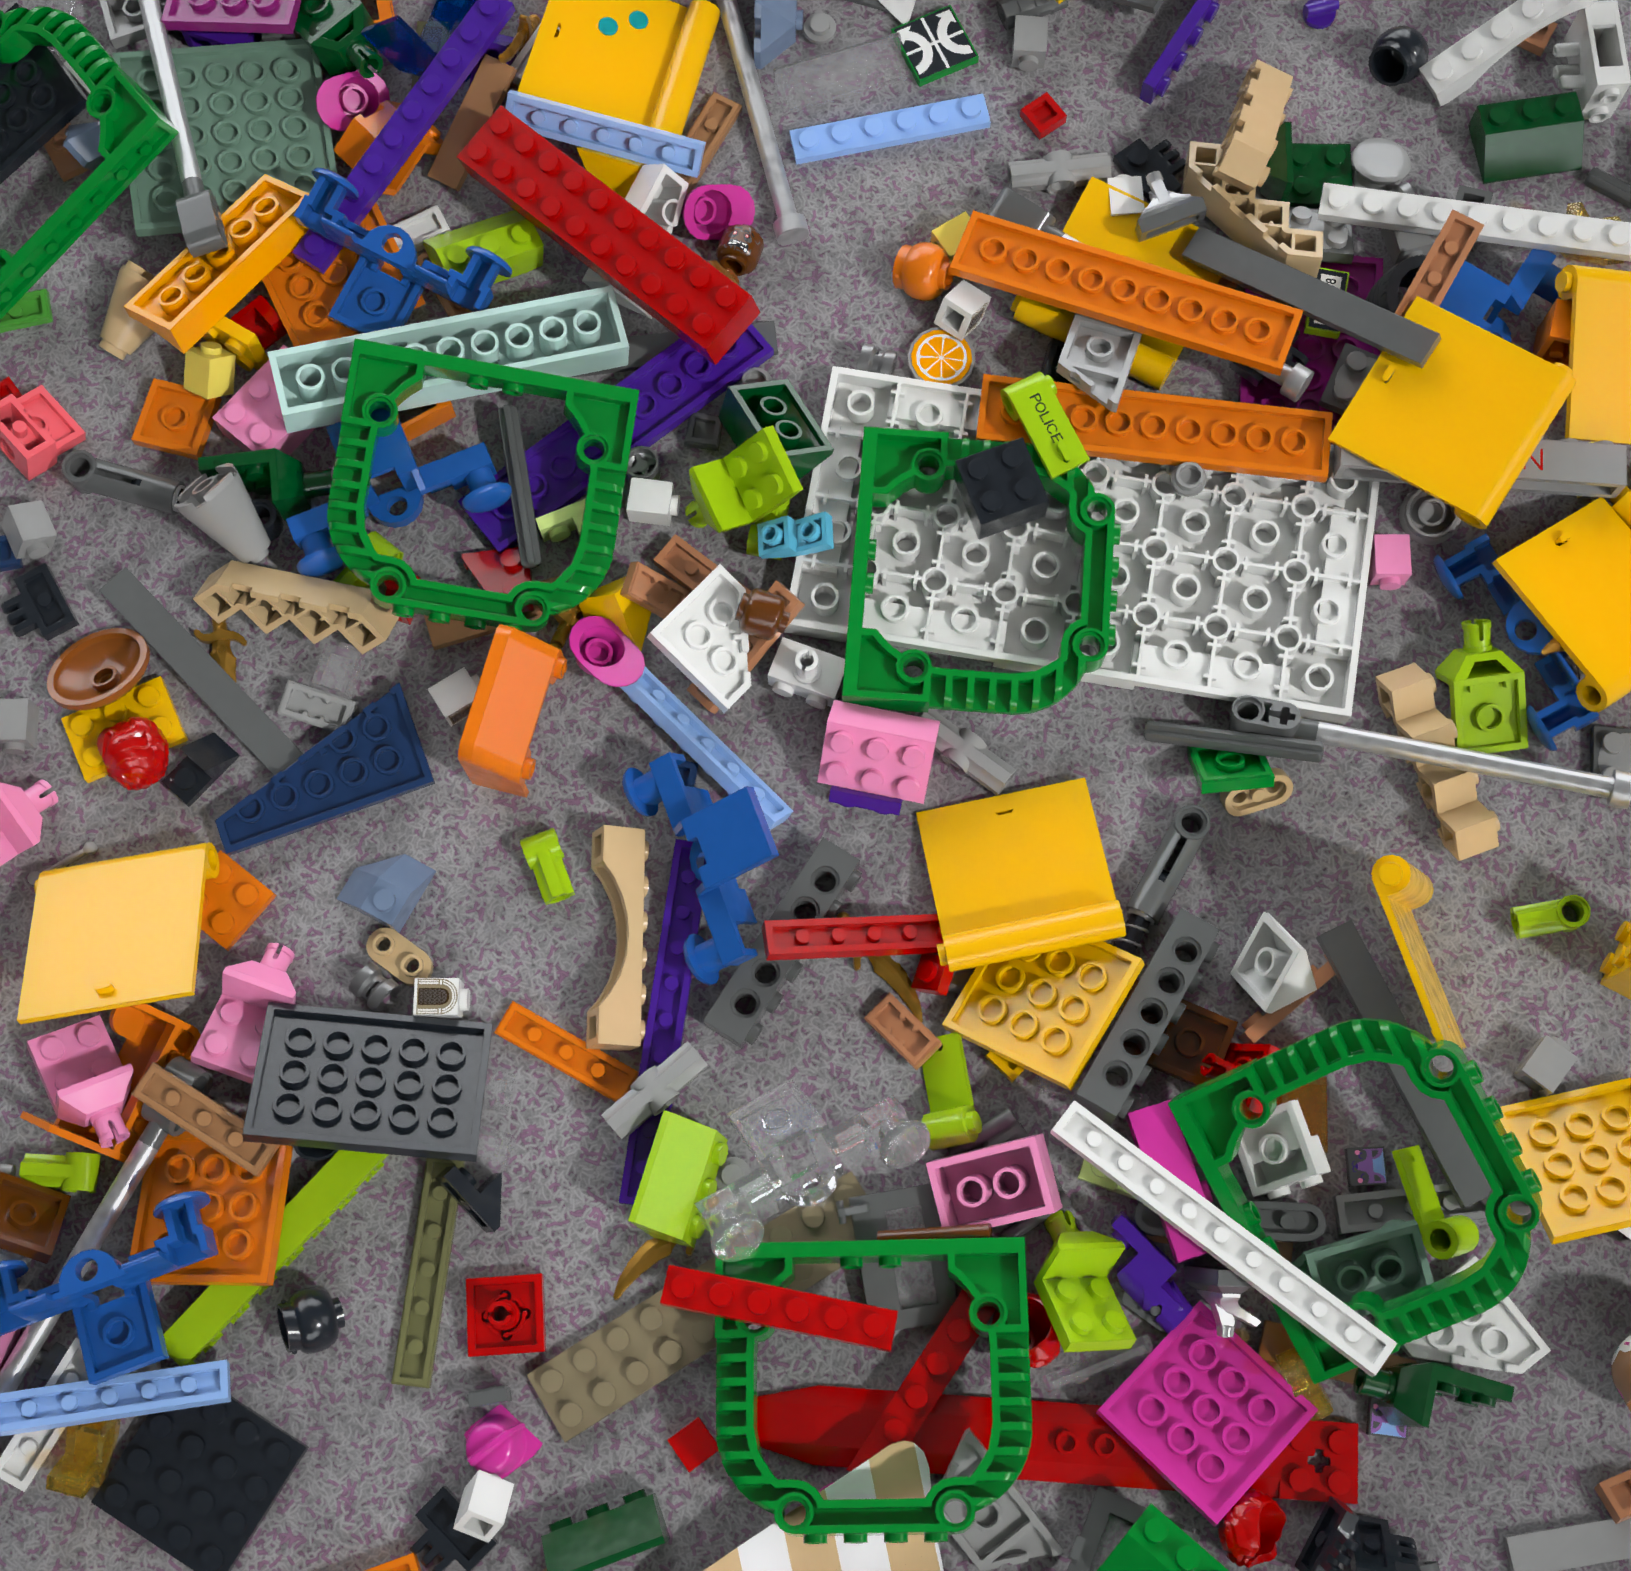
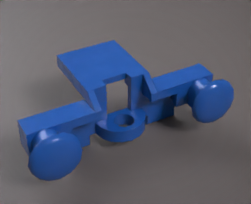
[294,167,512,334]
[1439,249,1562,343]
[286,409,512,577]
[1433,533,1599,751]
[622,752,779,985]
[0,1191,219,1385]

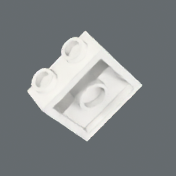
[1238,1100,1331,1200]

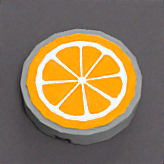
[907,327,976,386]

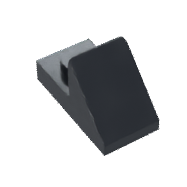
[161,732,240,807]
[435,1166,502,1233]

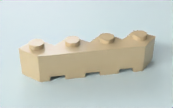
[1212,59,1293,193]
[1182,141,1323,278]
[193,560,399,655]
[1375,662,1500,861]

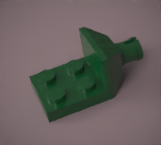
[294,0,384,78]
[1258,122,1353,209]
[198,448,334,525]
[1353,1362,1514,1428]

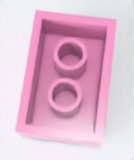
[212,344,315,455]
[817,700,940,804]
[926,1133,1063,1227]

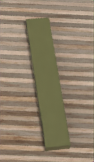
[391,1158,465,1388]

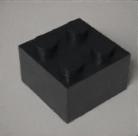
[953,437,1049,540]

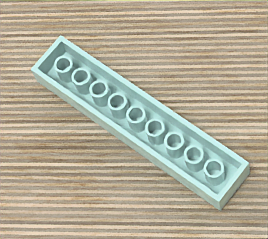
[267,285,629,433]

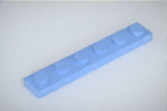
[505,90,706,178]
[789,94,991,165]
[620,667,793,830]
[0,1359,231,1437]

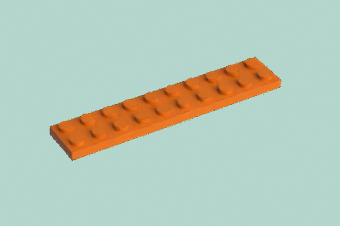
[949,210,1303,376]
[976,374,1333,483]

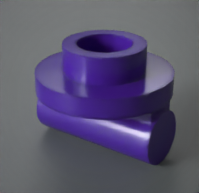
[1302,0,1339,29]

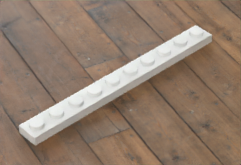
[1317,183,1631,262]
[1051,1100,1398,1377]

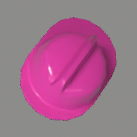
[316,70,390,131]
[681,184,755,240]
[569,616,645,687]
[464,1404,543,1479]

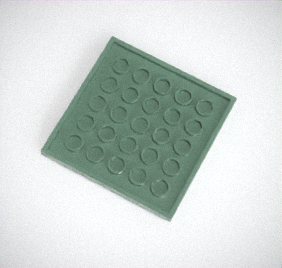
[112,39,337,237]

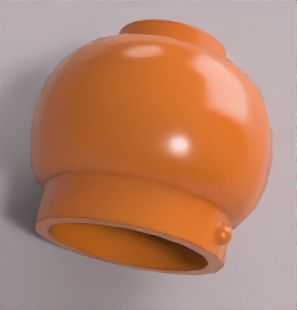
[892,242,954,301]

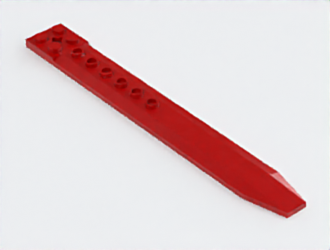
[757,1385,1358,1504]

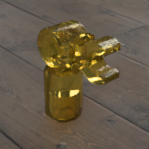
[1276,1347,1334,1421]

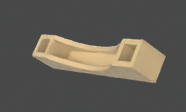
[586,825,649,1051]

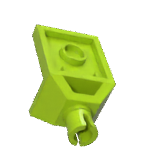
[685,425,804,533]
[1435,619,1528,753]
[1033,1210,1137,1353]

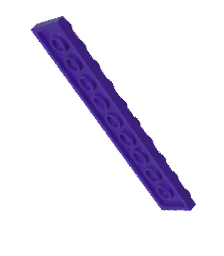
[458,323,774,554]

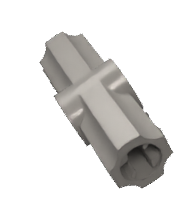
[1007,150,1112,195]
[921,709,1016,796]
[601,1041,709,1140]

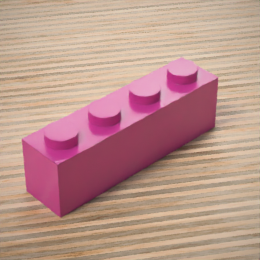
[1126,1100,1213,1264]

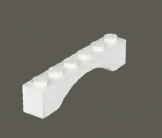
[1419,0,1598,107]

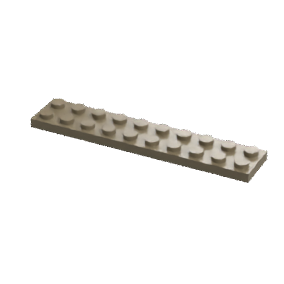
[527,1171,866,1443]

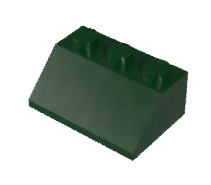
[1468,91,1584,184]
[718,379,834,479]
[541,1489,670,1571]

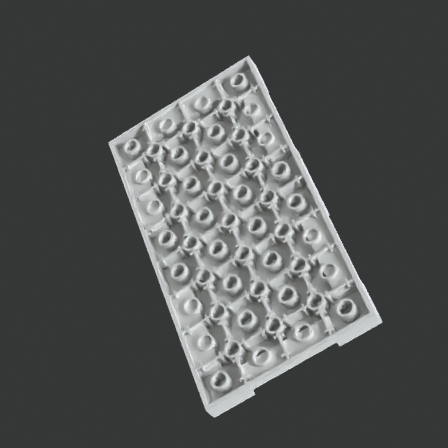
[784,366,1380,725]

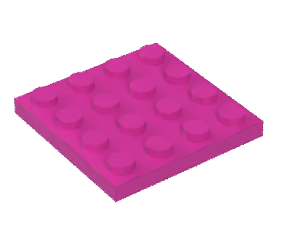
[1096,1301,1318,1527]

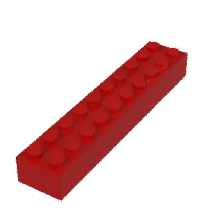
[457,105,761,365]

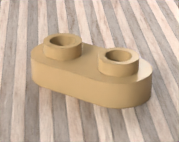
[1220,768,1293,816]
[366,928,433,986]

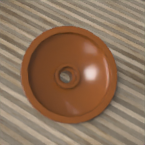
[47,628,150,711]

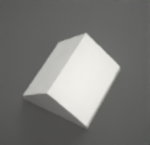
[1230,912,1317,1014]

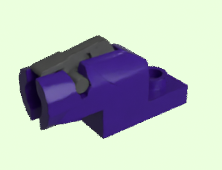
[1111,1211,1193,1334]

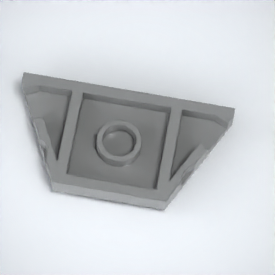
[1056,313,1142,413]
[943,1427,1064,1571]

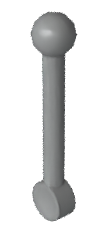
[27,841,98,886]

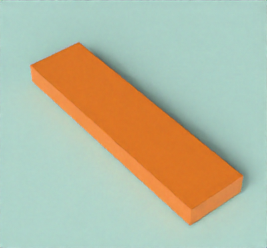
[494,1001,639,1102]

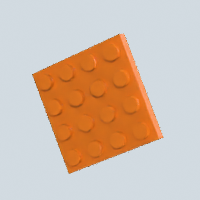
[262,202,426,347]
[130,1131,293,1286]

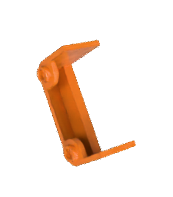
[458,624,568,798]
[20,1003,201,1163]

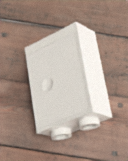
[1553,0,1631,123]

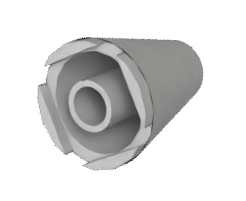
[174,463,271,564]

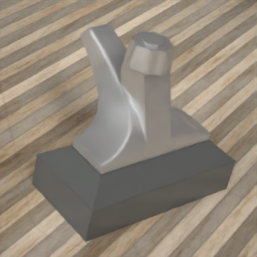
[1135,171,1207,242]
[1184,1265,1261,1338]

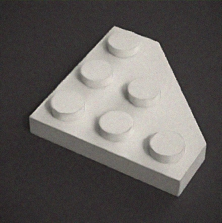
[647,564,751,713]
[1401,1256,1551,1374]

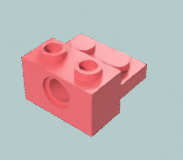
[0,385,86,481]

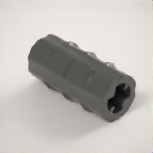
[996,0,1068,30]

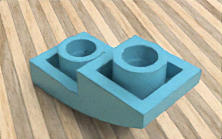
[757,511,834,559]

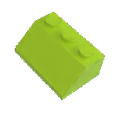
[423,210,544,284]
[628,1110,728,1248]

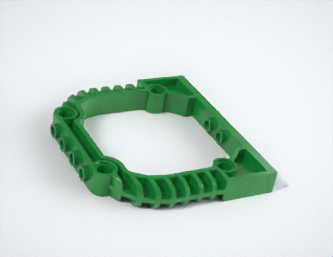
[0,6,179,320]
[327,338,639,632]
[842,426,1121,715]
[1168,1018,1543,1384]
[715,1237,1032,1544]

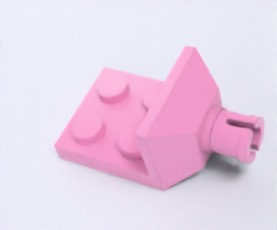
[0,779,58,866]
[191,943,296,1084]
[27,1015,134,1148]

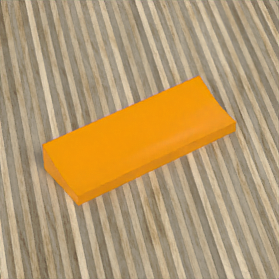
[123,174,309,354]

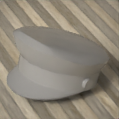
[1352,137,1411,191]
[1399,488,1461,545]

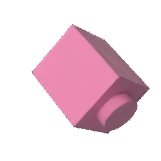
[1369,534,1412,590]

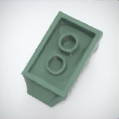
[1292,1219,1434,1316]

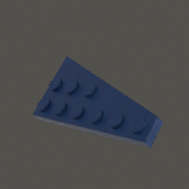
[215,683,435,856]

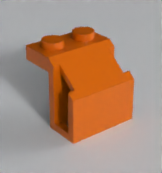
[334,100,443,196]

